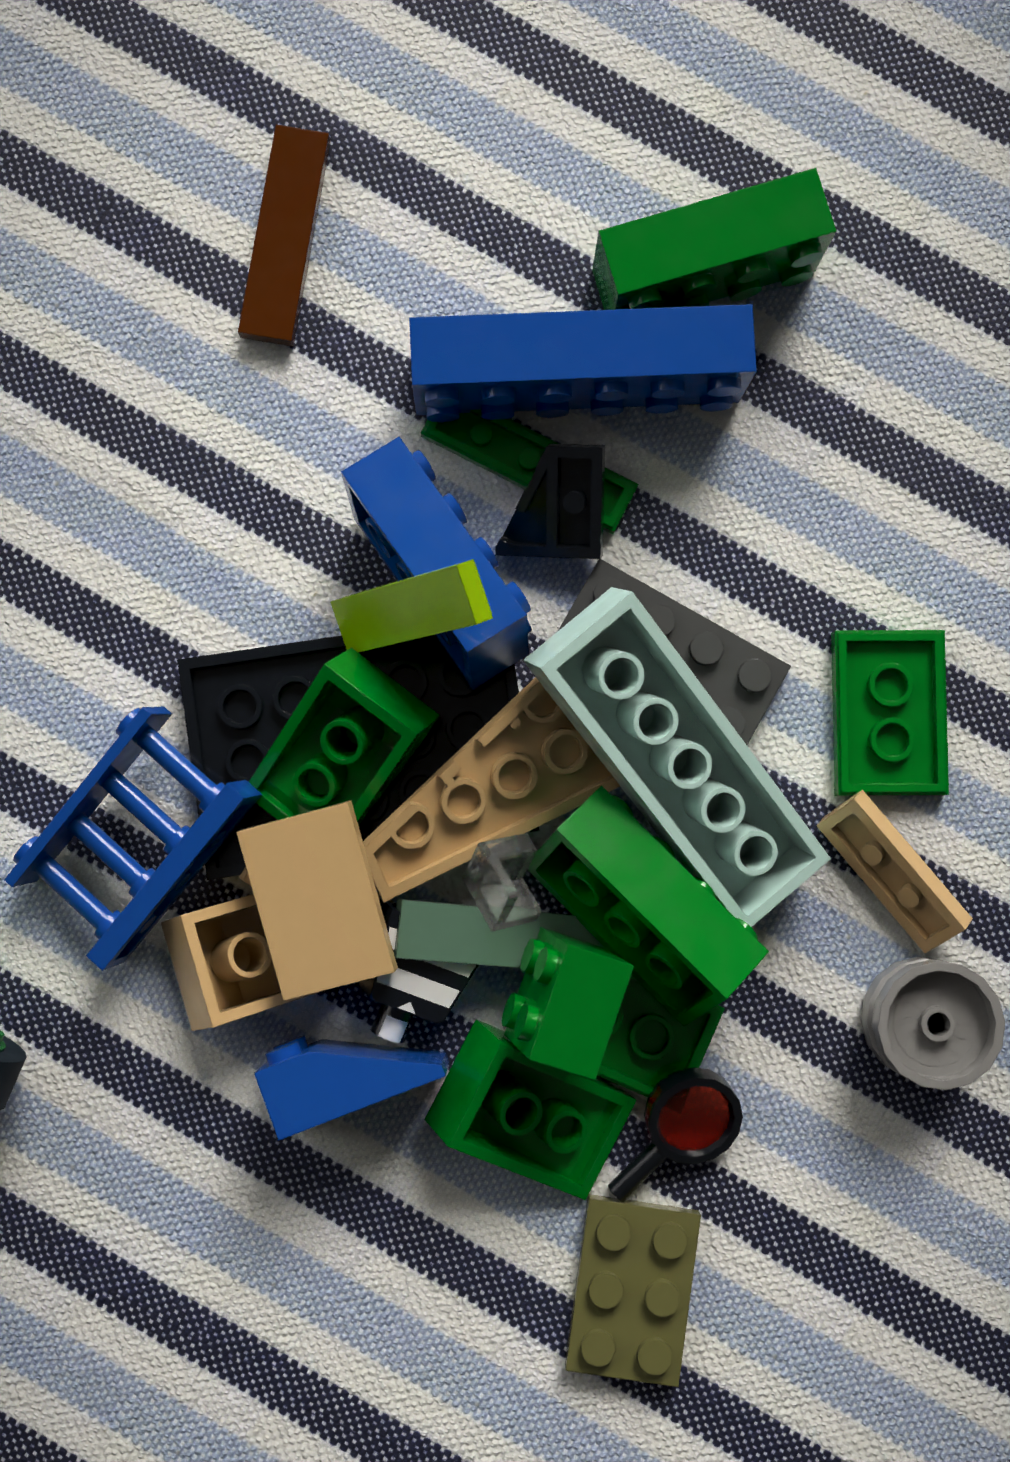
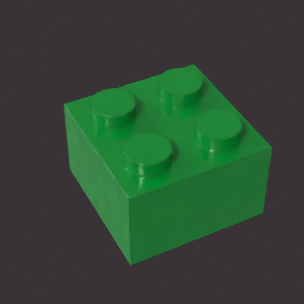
[502,927,634,1080]

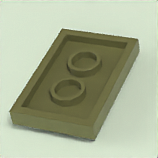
[565,1194,701,1387]

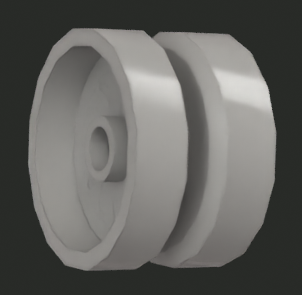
[861,957,1005,1090]

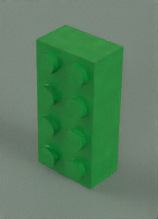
[592,168,837,310]
[524,785,769,1026]

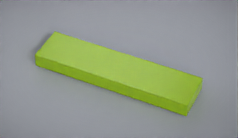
[330,559,493,652]

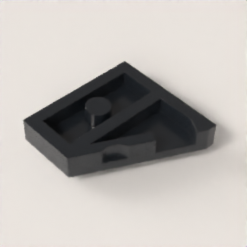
[495,444,605,559]

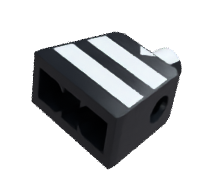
[359,898,479,1043]

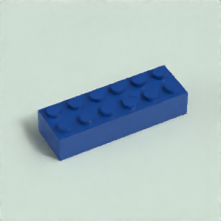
[409,304,757,422]

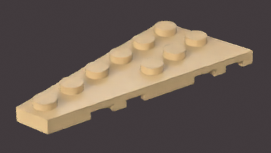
[363,677,620,902]

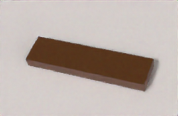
[238,124,331,347]

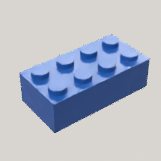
[341,437,532,690]

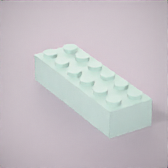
[523,587,831,927]

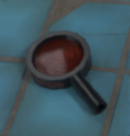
[608,1067,743,1202]

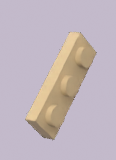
[816,789,973,953]

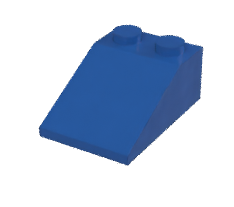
[254,1035,449,1141]

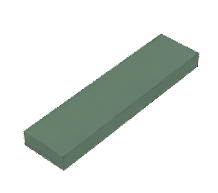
[394,899,607,968]

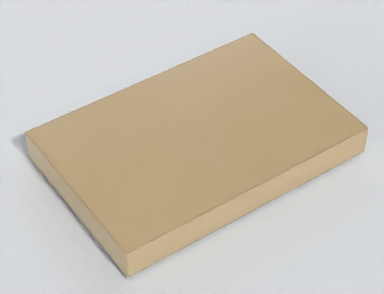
[236,801,398,1001]

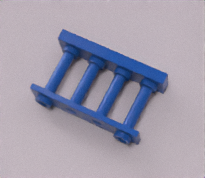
[4,707,263,971]

